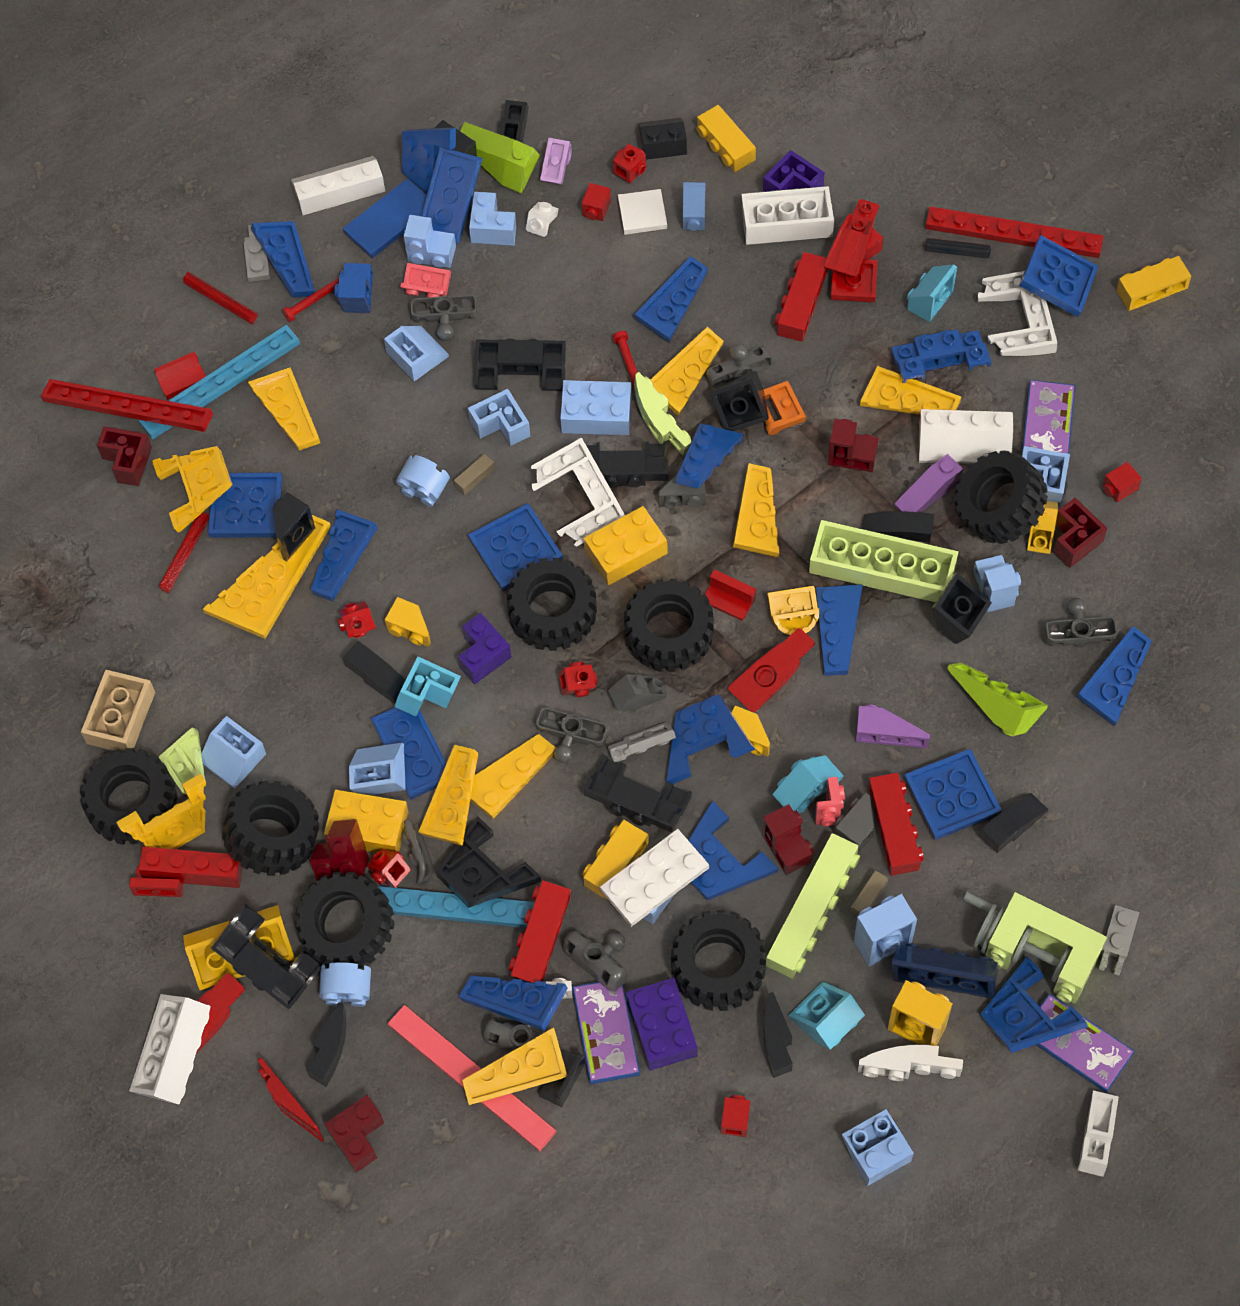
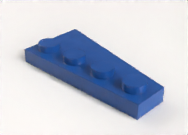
[251,221,315,297]
[635,256,708,342]
[676,424,743,489]
[311,509,378,602]
[816,585,863,676]
[1076,626,1152,726]
[459,976,568,1031]

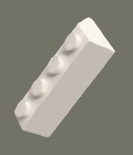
[291,156,385,215]
[742,186,834,245]
[919,409,1013,464]
[129,994,211,1104]

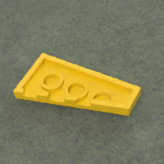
[650,327,724,416]
[860,366,961,415]
[248,368,320,451]
[733,463,779,557]
[470,734,556,819]
[418,745,478,846]
[462,1028,567,1105]

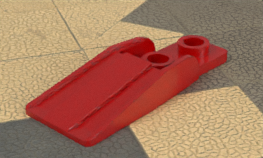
[824,199,879,277]
[728,628,815,713]
[195,973,245,1055]
[257,1058,324,1142]

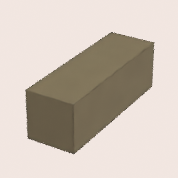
[454,453,495,496]
[850,870,889,916]

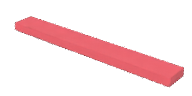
[388,1005,556,1152]

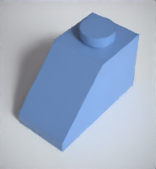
[683,182,705,231]

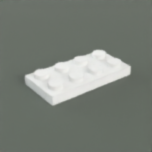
[600,829,709,927]

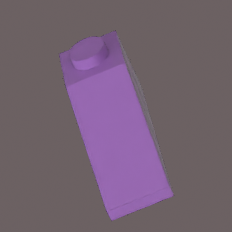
[894,454,963,512]
[856,704,930,748]

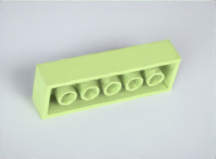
[809,520,958,602]

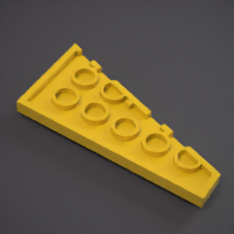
[203,515,331,639]

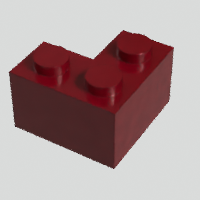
[828,419,879,473]
[97,426,152,486]
[1054,497,1107,568]
[762,804,814,875]
[310,819,369,881]
[324,1095,384,1173]

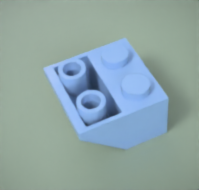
[384,326,449,382]
[201,716,266,789]
[349,743,406,795]
[842,1109,914,1186]

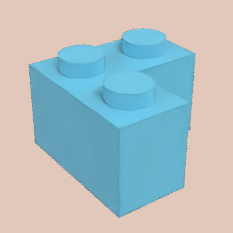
[394,657,461,716]
[772,755,844,813]

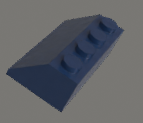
[892,944,998,999]

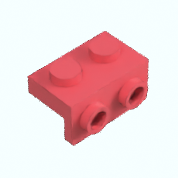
[400,263,451,297]
[815,777,845,827]

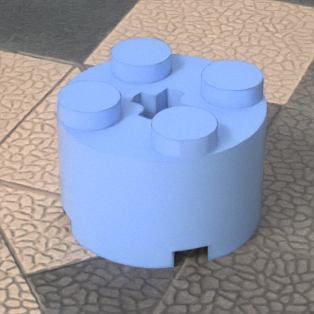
[396,455,450,507]
[319,963,371,1007]

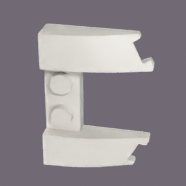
[978,271,1057,356]
[531,438,625,547]

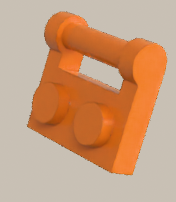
[763,381,806,435]

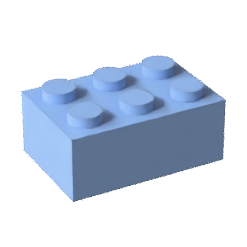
[561,380,632,435]
[854,894,917,967]

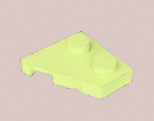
[159,727,205,794]

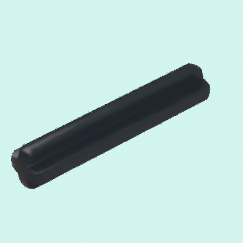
[925,238,991,258]

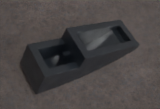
[500,100,529,143]
[862,511,934,543]
[343,641,406,704]
[980,793,1049,853]
[764,992,793,1078]
[306,1002,346,1087]

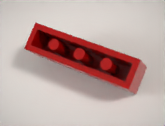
[774,252,828,342]
[868,773,924,876]
[139,847,243,888]
[509,880,572,983]

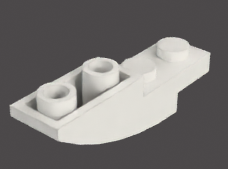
[858,1045,963,1081]

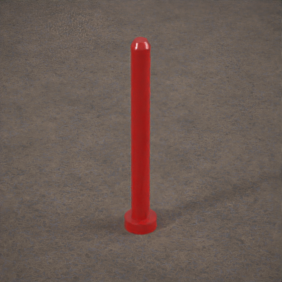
[282,263,364,322]
[612,331,638,390]

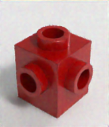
[613,144,647,184]
[337,601,376,638]
[558,662,597,698]
[367,848,411,888]

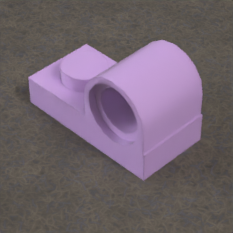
[540,138,572,185]

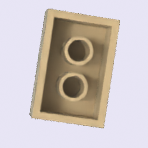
[81,670,155,752]

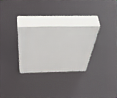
[618,189,667,235]

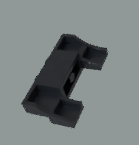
[475,338,566,391]
[576,441,669,488]
[583,755,692,833]
[211,904,322,1009]

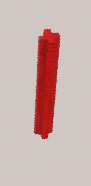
[183,271,258,324]
[158,512,210,594]

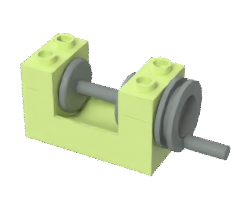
[963,892,1107,1004]

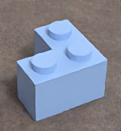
[469,192,517,246]
[404,215,456,268]
[468,389,531,446]
[1022,446,1070,507]
[973,555,1021,612]

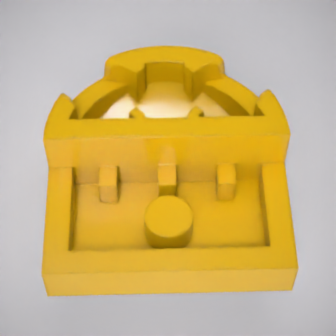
[767,586,819,635]

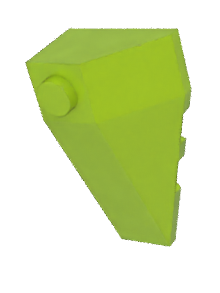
[460,122,540,194]
[947,662,1048,736]

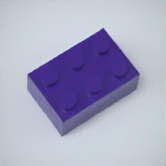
[626,978,698,1071]

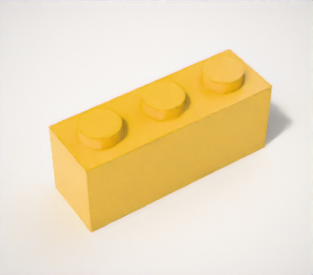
[696,105,756,173]
[1116,256,1191,311]
[582,820,649,901]

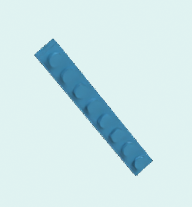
[139,325,300,440]
[377,886,535,928]

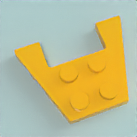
[152,446,232,533]
[116,773,206,849]

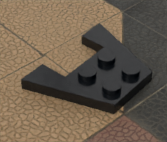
[437,816,541,908]

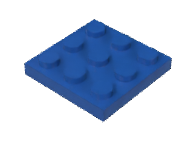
[1019,235,1098,317]
[208,473,283,538]
[468,503,563,591]
[904,749,1002,840]

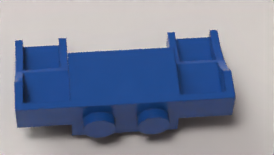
[891,329,991,383]

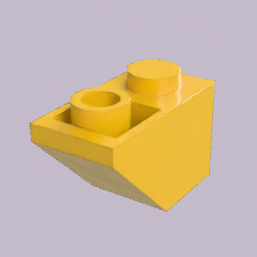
[1027,501,1058,554]
[385,597,431,647]
[726,706,770,757]

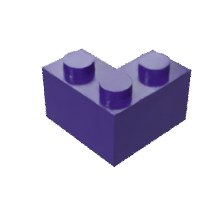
[763,150,825,192]
[458,613,512,685]

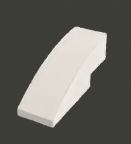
[1078,1091,1119,1177]

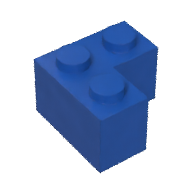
[335,263,374,313]

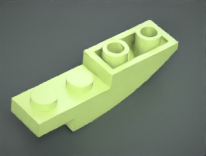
[634,372,692,456]

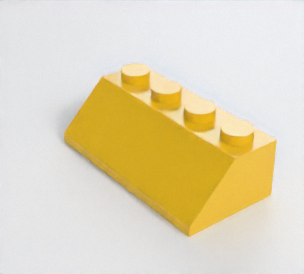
[183,905,295,990]

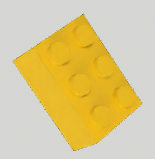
[583,506,668,586]
[324,790,409,853]
[888,980,953,1046]

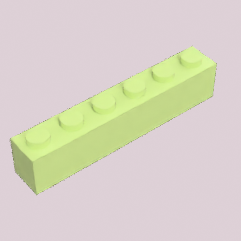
[766,833,860,979]

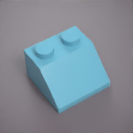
[907,265,957,322]
[788,982,865,1050]

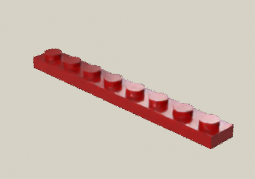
[925,206,1103,258]
[41,379,213,432]

